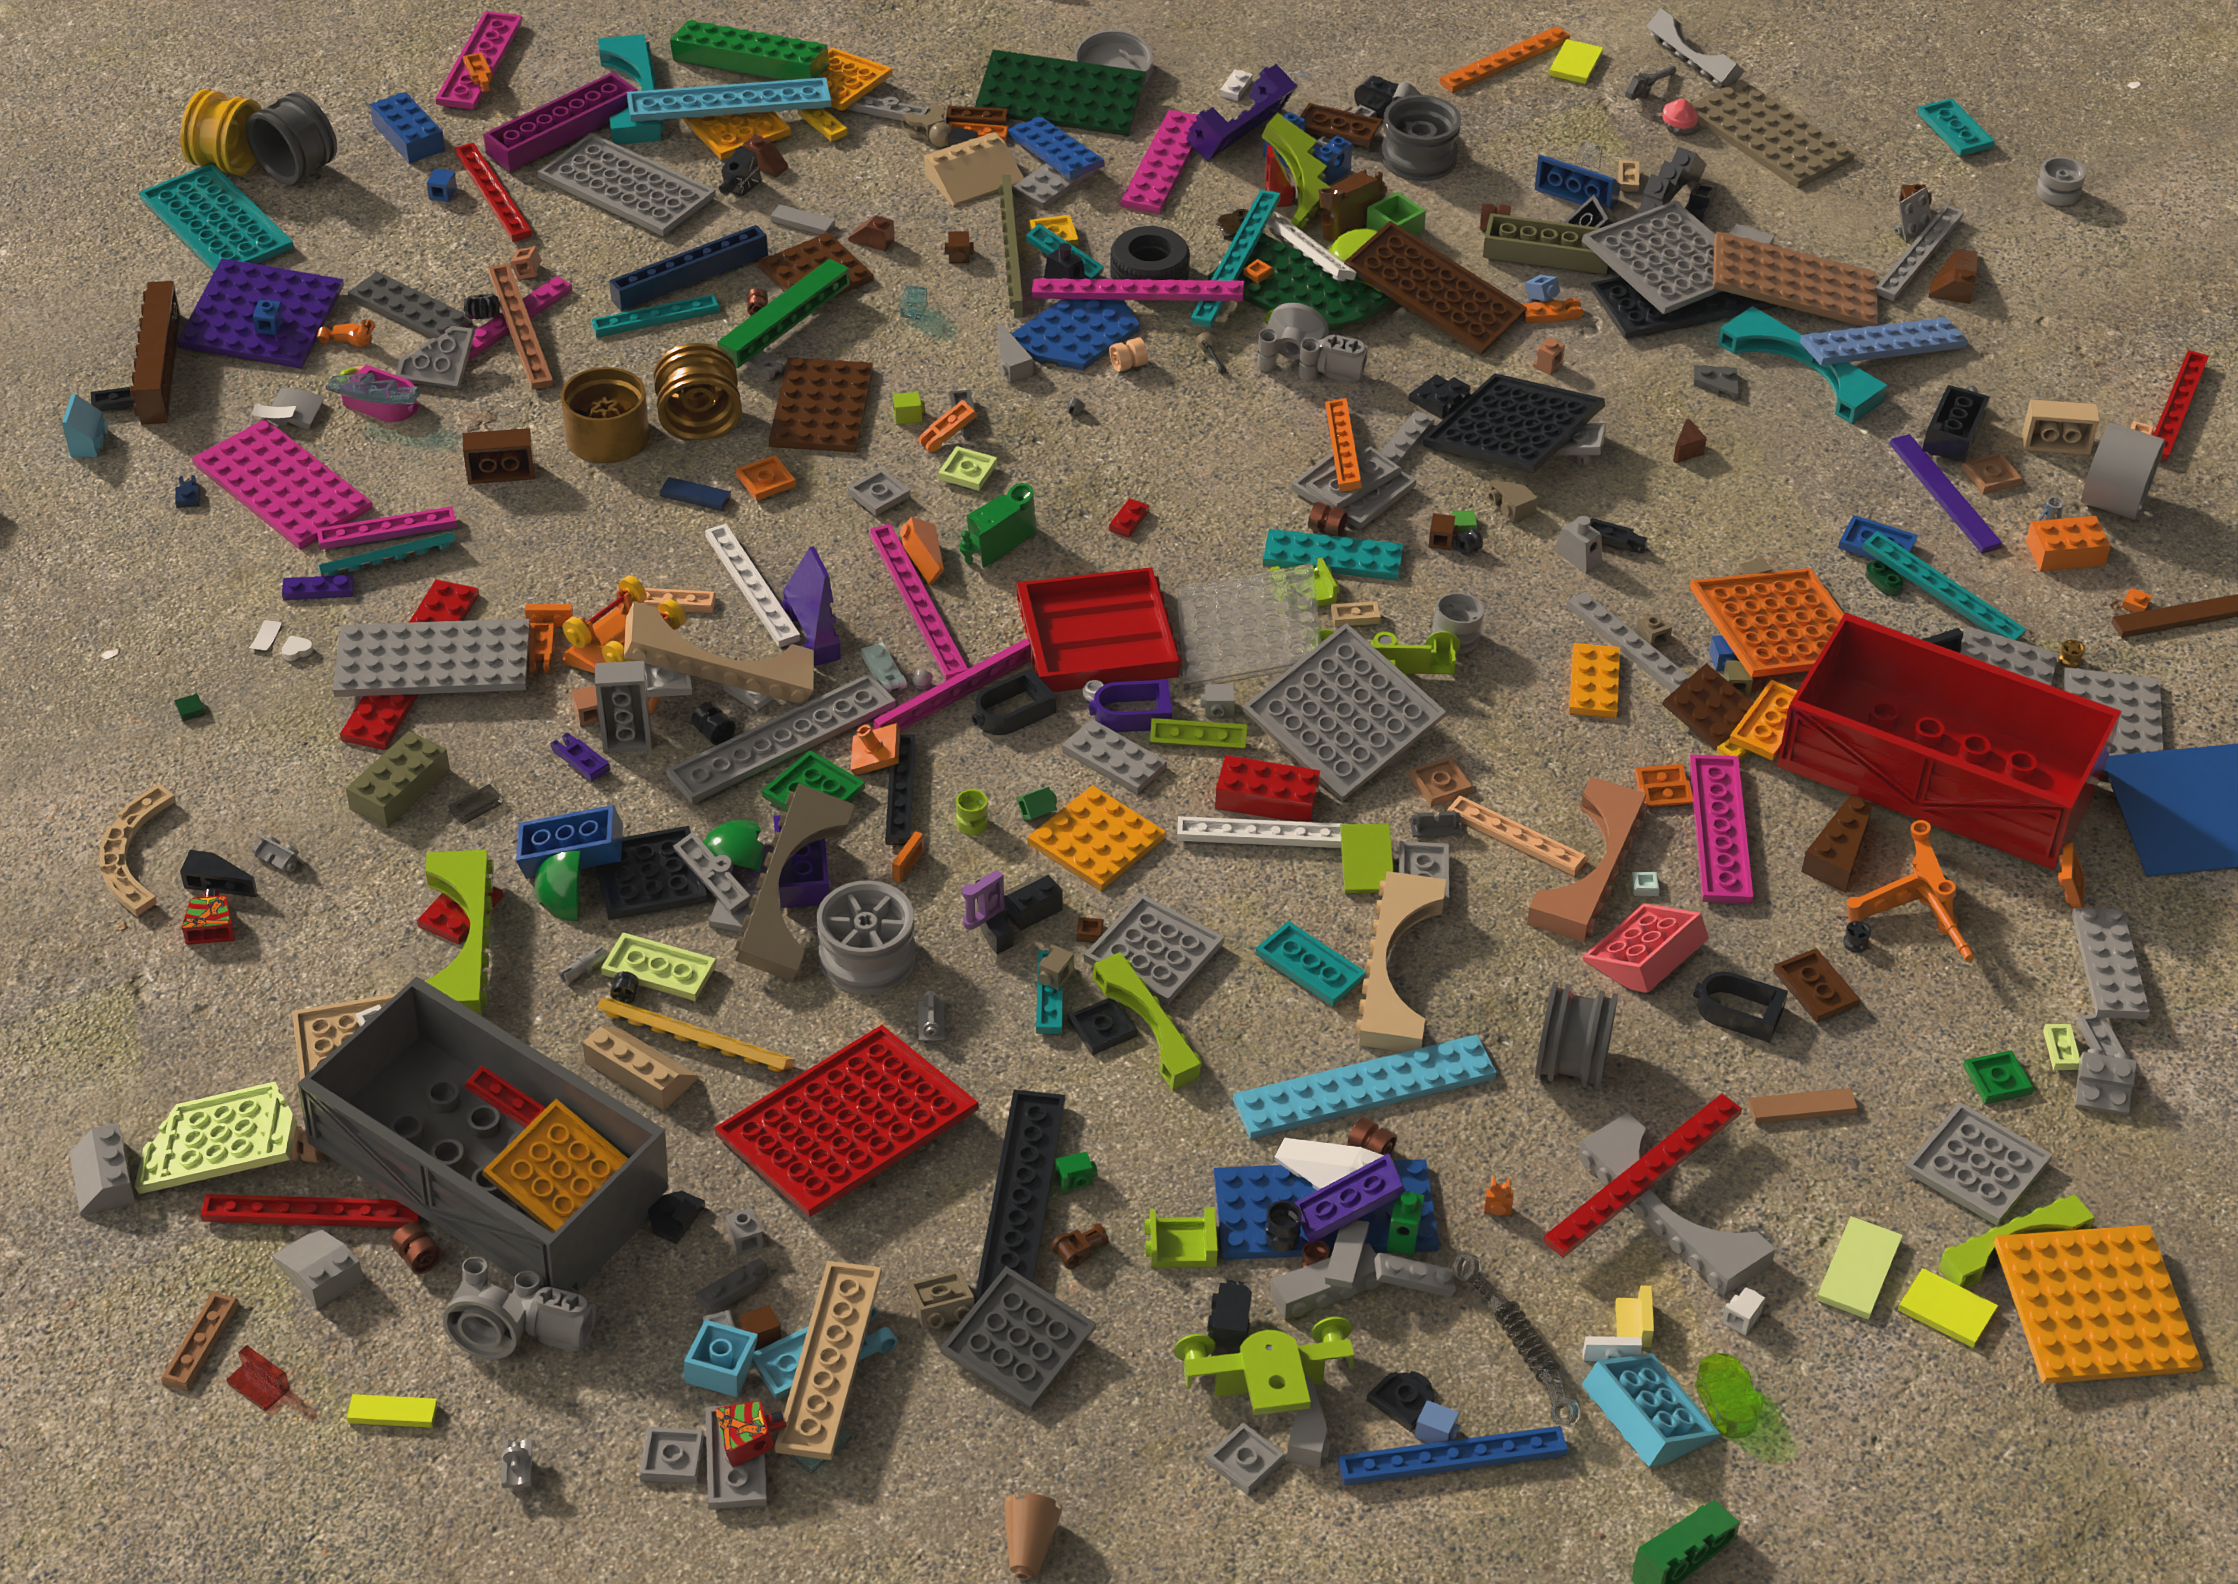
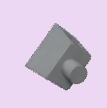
[1555,516,1602,573]

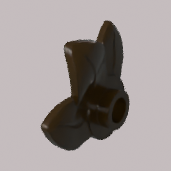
[1216,209,1249,239]

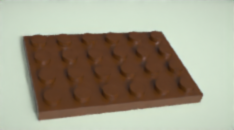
[769,357,874,453]

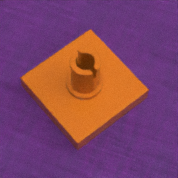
[851,723,901,776]

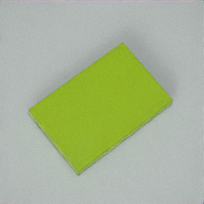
[1340,823,1393,894]

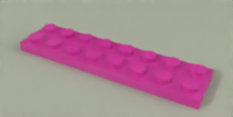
[435,11,523,110]
[1121,110,1198,214]
[1689,754,1753,904]

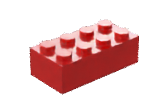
[1215,755,1320,822]

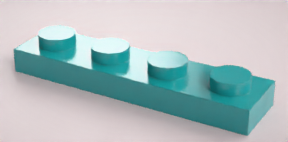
[1026,223,1104,279]
[1036,950,1063,1034]

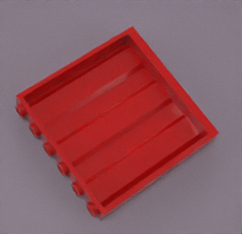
[1016,567,1182,692]

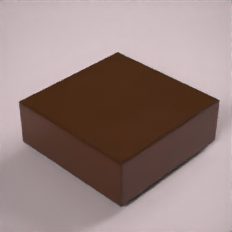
[1076,917,1104,943]

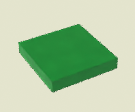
[1963,1050,2034,1104]

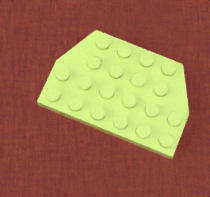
[135,1082,297,1194]

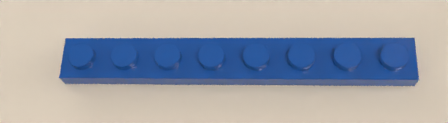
[1338,1426,1568,1486]

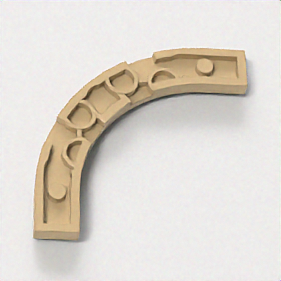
[99,783,176,916]

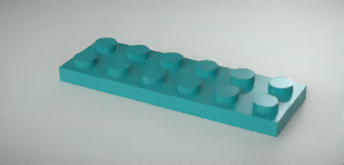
[1263,529,1403,581]

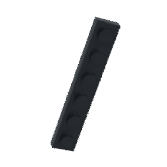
[885,734,916,845]

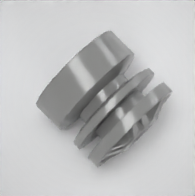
[1431,593,1485,654]

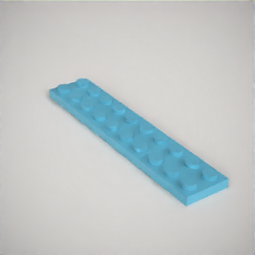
[627,78,831,122]
[1233,1034,1496,1139]

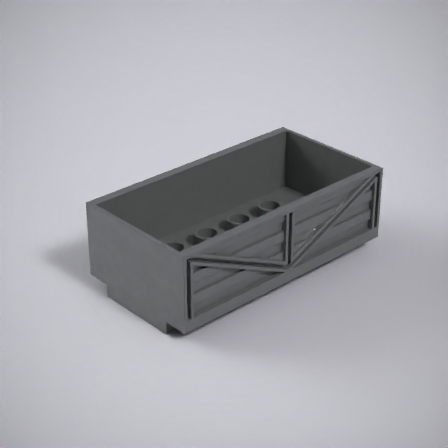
[297,976,669,1291]

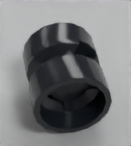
[691,701,736,746]
[1265,1200,1302,1252]

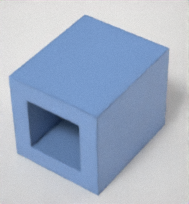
[1415,1400,1461,1443]

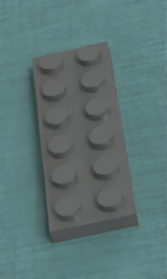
[348,271,473,339]

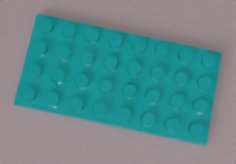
[139,163,294,272]

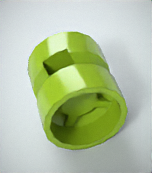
[956,789,988,836]

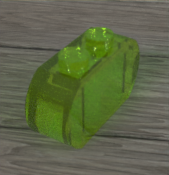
[1694,1353,1763,1438]

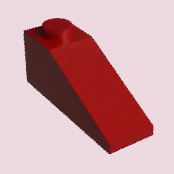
[1265,145,1296,207]

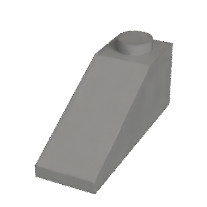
[998,323,1033,383]
[1287,1376,1331,1468]

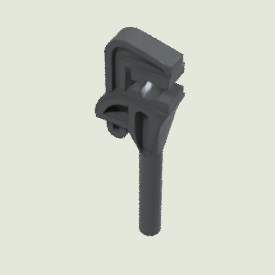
[1625,66,1676,101]

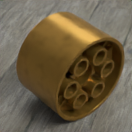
[561,367,650,463]

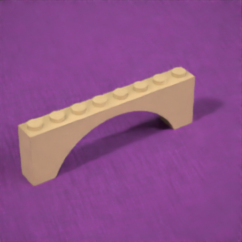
[624,602,814,705]
[1355,871,1447,1052]

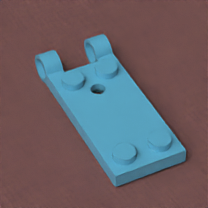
[752,1305,898,1401]

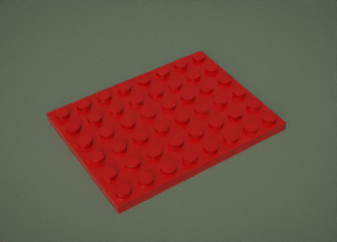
[714,1025,979,1218]

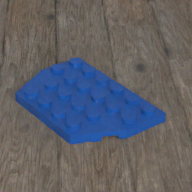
[1011,299,1140,370]

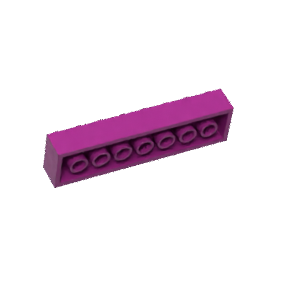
[483,72,637,171]

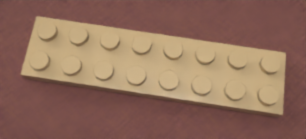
[775,1261,882,1460]

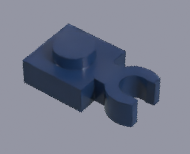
[175,475,200,508]

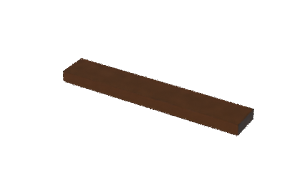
[2111,594,2238,638]

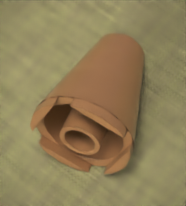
[1004,1493,1062,1580]

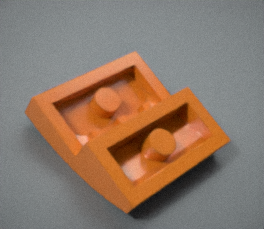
[1634,764,1693,807]

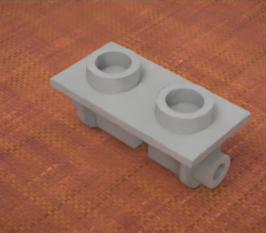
[252,833,304,872]
[918,990,945,1042]

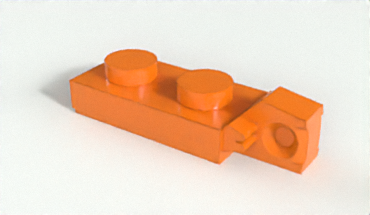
[463,52,492,92]

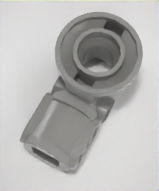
[1257,303,1369,383]
[443,1257,596,1359]

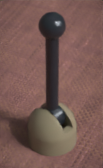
[1196,332,1226,374]

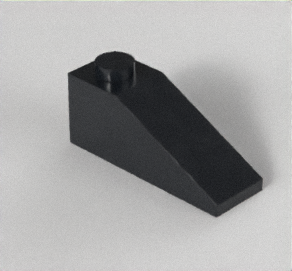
[180,850,258,898]

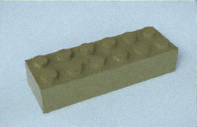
[1483,213,1608,274]

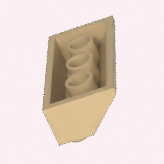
[582,1026,698,1111]

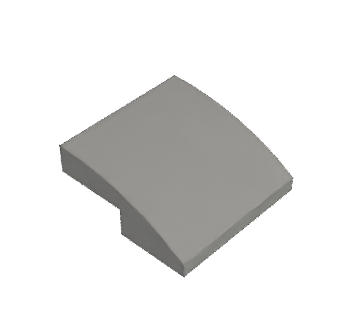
[265,388,325,430]

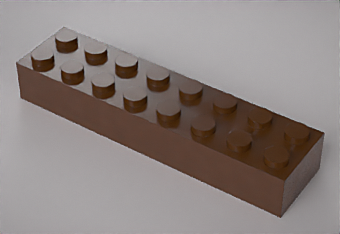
[130,281,181,425]

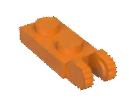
[1522,298,1584,323]
[918,400,978,453]
[528,622,555,674]

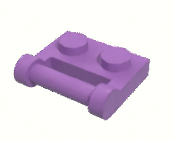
[962,870,1004,930]

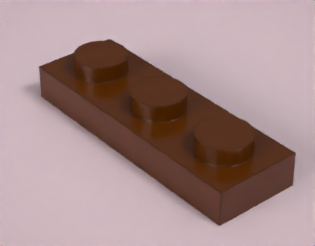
[946,106,1007,126]

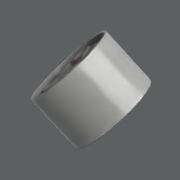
[2081,422,2165,520]

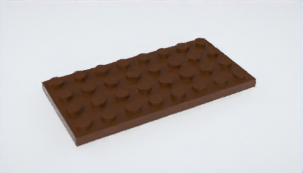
[1344,221,1527,356]

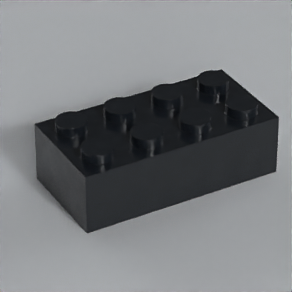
[1922,385,1990,463]

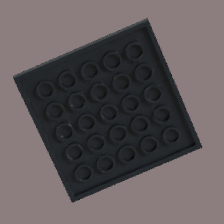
[1422,373,1605,473]

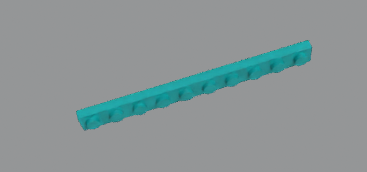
[1191,190,1280,328]

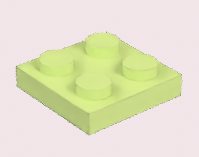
[938,446,997,491]

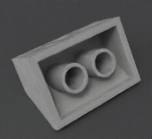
[70,1122,135,1216]

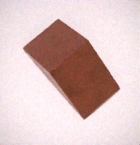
[1673,419,1707,463]

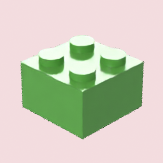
[1366,192,1426,236]

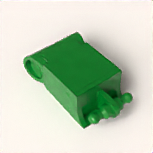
[959,483,1037,568]

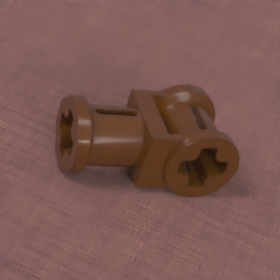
[1051,1223,1109,1270]

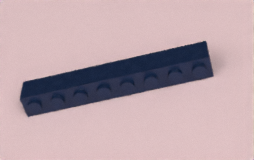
[609,225,768,312]

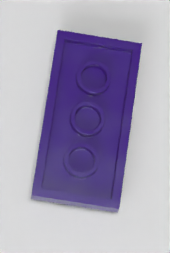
[1295,1153,1406,1243]

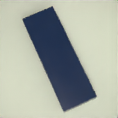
[660,477,731,511]

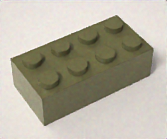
[346,731,450,828]

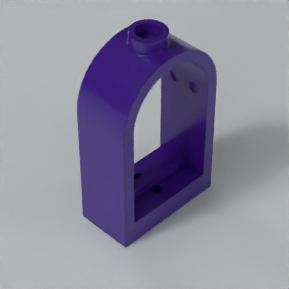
[1089,680,1172,732]

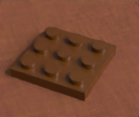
[1662,663,1754,751]

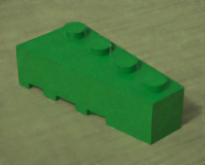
[1631,1500,1740,1584]

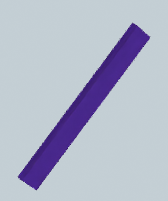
[1890,434,2002,554]

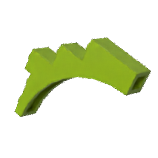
[1261,113,1330,229]

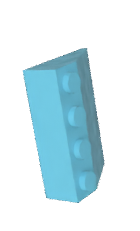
[1582,1353,1720,1467]

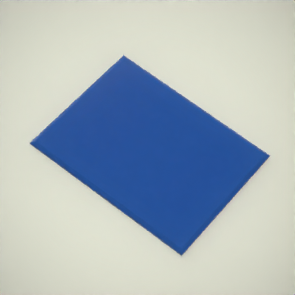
[2105,744,2238,877]

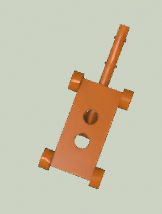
[1847,820,1975,962]

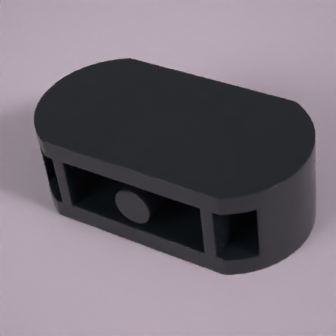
[1354,75,1399,120]

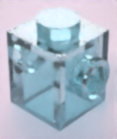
[900,285,928,320]

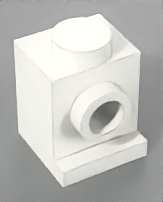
[1721,1287,1765,1336]

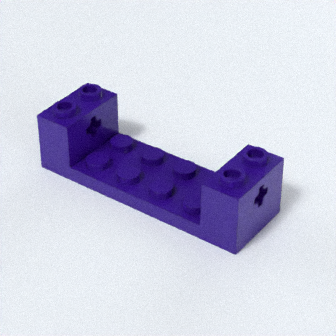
[1186,64,1298,162]

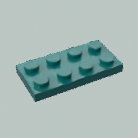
[1917,98,1995,156]
[1255,921,1366,1006]

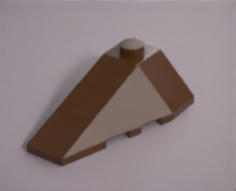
[1928,248,1978,304]

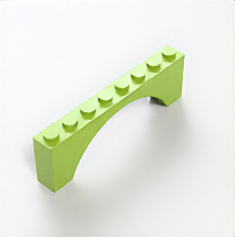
[425,849,494,1016]

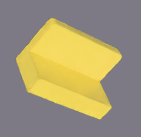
[1615,1285,1654,1347]

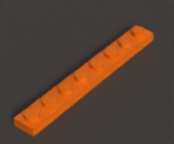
[1440,26,1570,93]
[1325,398,1362,492]

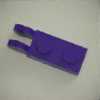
[550,733,610,782]

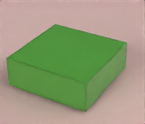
[1452,510,1477,532]

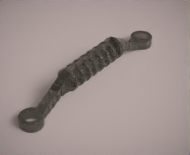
[1453,1253,1580,1427]

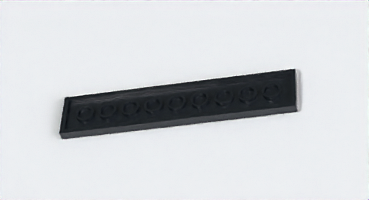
[974,1089,1066,1304]

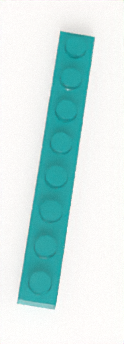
[1862,531,2027,641]

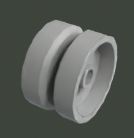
[2036,156,2086,206]

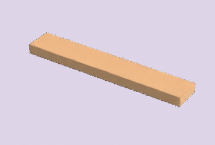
[1447,796,1587,876]

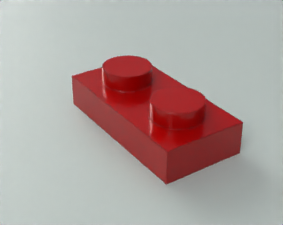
[1109,498,1149,538]

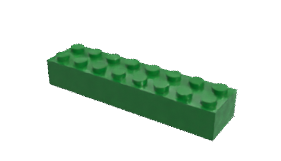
[670,20,830,80]

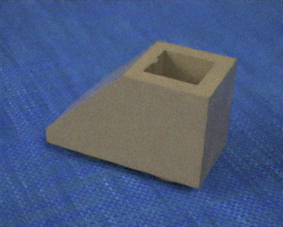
[1488,480,1538,523]

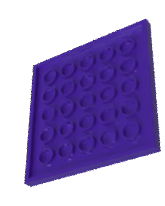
[177,258,344,369]

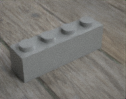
[1270,1244,1383,1320]

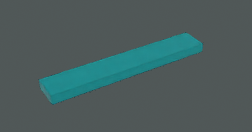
[591,294,720,338]

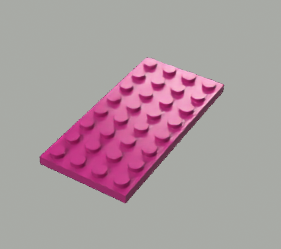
[192,419,373,550]

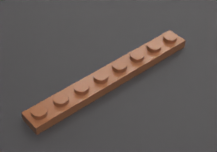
[488,263,553,390]

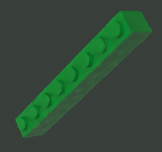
[717,259,850,368]

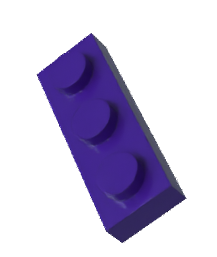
[282,575,354,600]

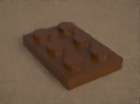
[1773,948,1860,1023]

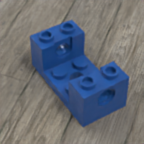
[1263,112,1353,186]

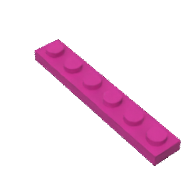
[317,506,457,550]

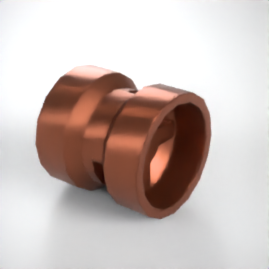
[747,288,768,316]
[1301,1240,1330,1268]

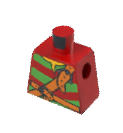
[182,889,235,945]
[715,1401,787,1468]

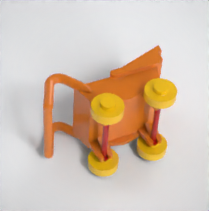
[562,575,687,714]

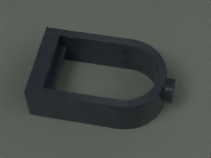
[972,668,1056,735]
[1693,972,1788,1043]

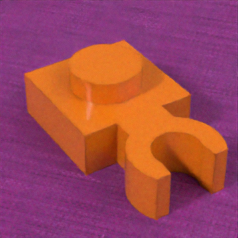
[1484,1177,1514,1216]

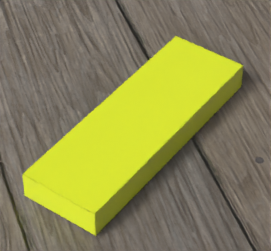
[347,1394,438,1428]

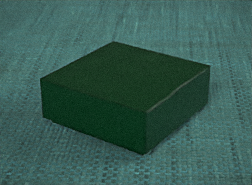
[174,694,205,721]

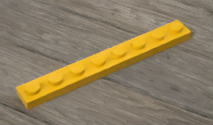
[597,998,795,1073]

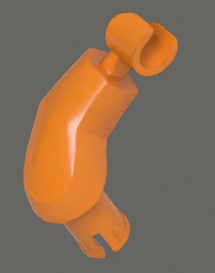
[317,319,375,347]

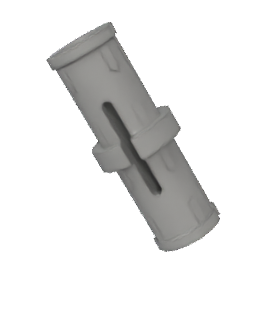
[558,945,609,985]

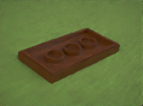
[1300,103,1384,147]

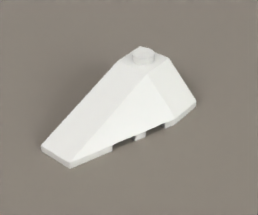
[1274,1138,1384,1191]

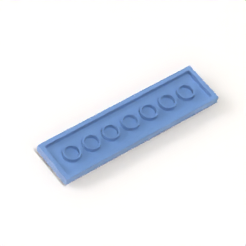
[1800,317,1968,366]

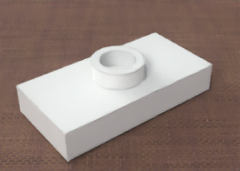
[1583,1336,1642,1361]

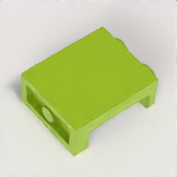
[1269,558,1340,614]
[1144,1207,1217,1268]

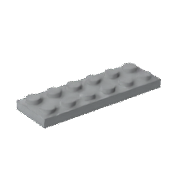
[2072,908,2150,1019]

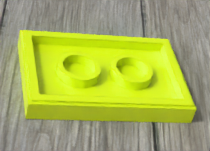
[1549,39,1603,84]
[1898,1268,1998,1348]

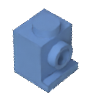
[1525,275,1560,303]

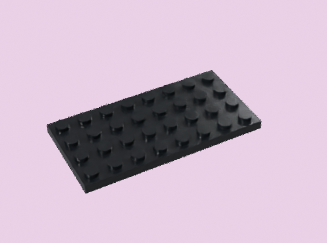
[1590,276,1778,339]

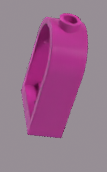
[340,365,420,422]

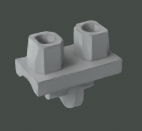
[501,1438,533,1493]

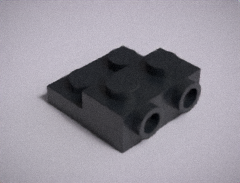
[1408,374,1471,420]

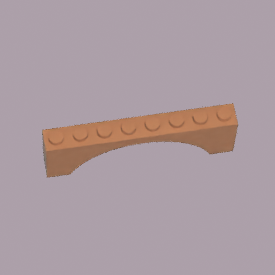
[1527,777,1648,942]

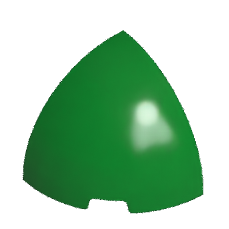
[703,820,763,871]
[534,851,582,922]

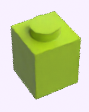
[893,391,925,425]

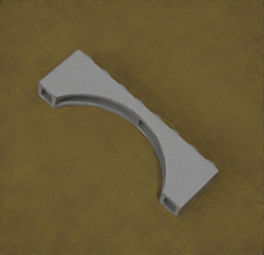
[1578,1112,1776,1296]

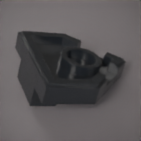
[648,1191,705,1244]

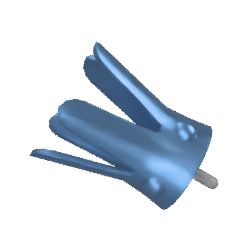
[2038,496,2065,521]

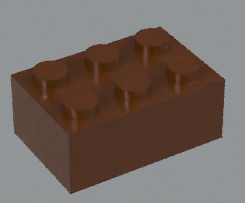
[463,428,535,484]

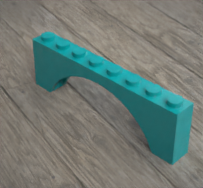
[598,34,664,145]
[1718,306,1888,424]

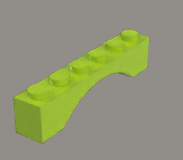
[1092,952,1202,1090]
[1939,1194,2095,1289]

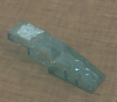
[325,373,420,404]

